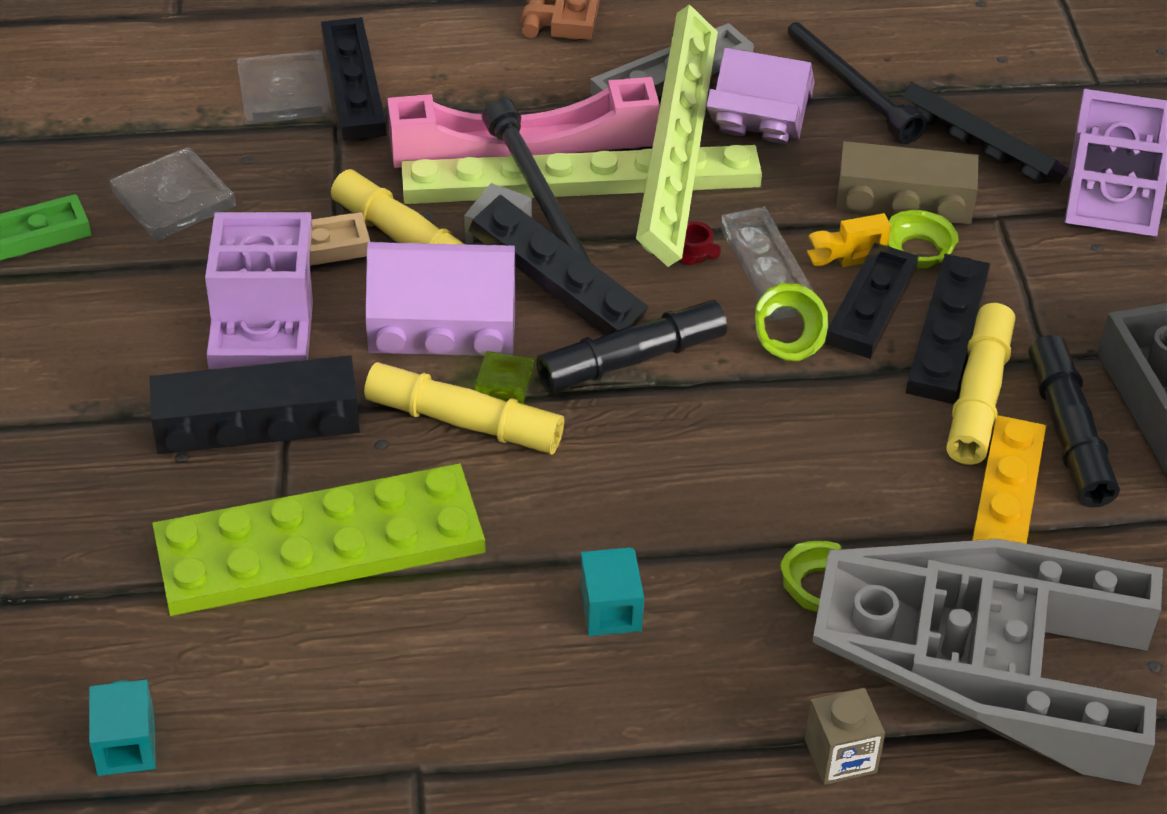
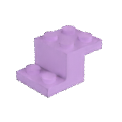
[706,48,815,144]
[1064,89,1167,236]
[205,212,313,369]

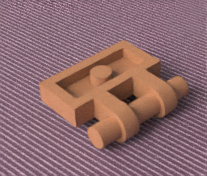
[520,0,600,40]

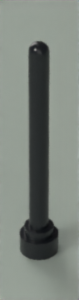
[788,22,927,144]
[482,99,592,263]

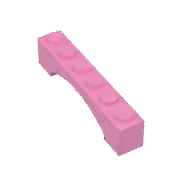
[387,77,660,168]

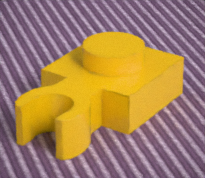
[807,213,891,268]

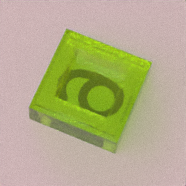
[475,351,534,404]

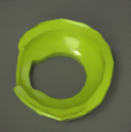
[888,210,958,269]
[755,283,828,362]
[780,541,842,613]

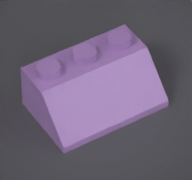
[366,242,515,357]

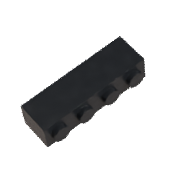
[150,355,360,454]

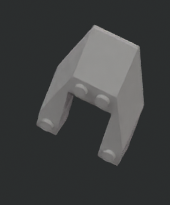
[812,539,1163,785]

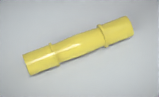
[331,169,465,244]
[946,303,1016,465]
[364,362,565,454]

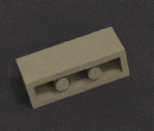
[836,141,979,224]

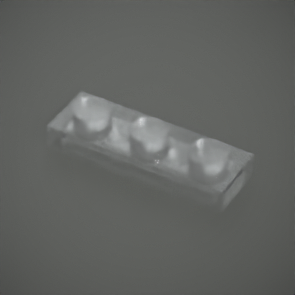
[721,206,815,320]

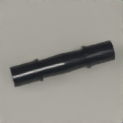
[536,300,727,393]
[1028,335,1120,507]

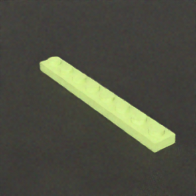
[636,4,718,267]
[401,145,762,204]

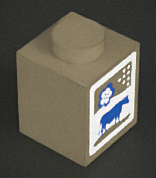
[805,688,885,785]

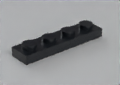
[321,17,387,141]
[902,82,1069,184]
[468,194,649,335]
[906,254,991,404]

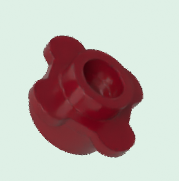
[678,221,721,265]

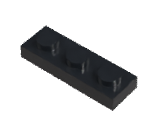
[825,243,919,359]

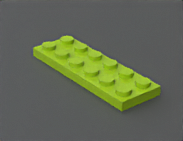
[152,463,485,616]

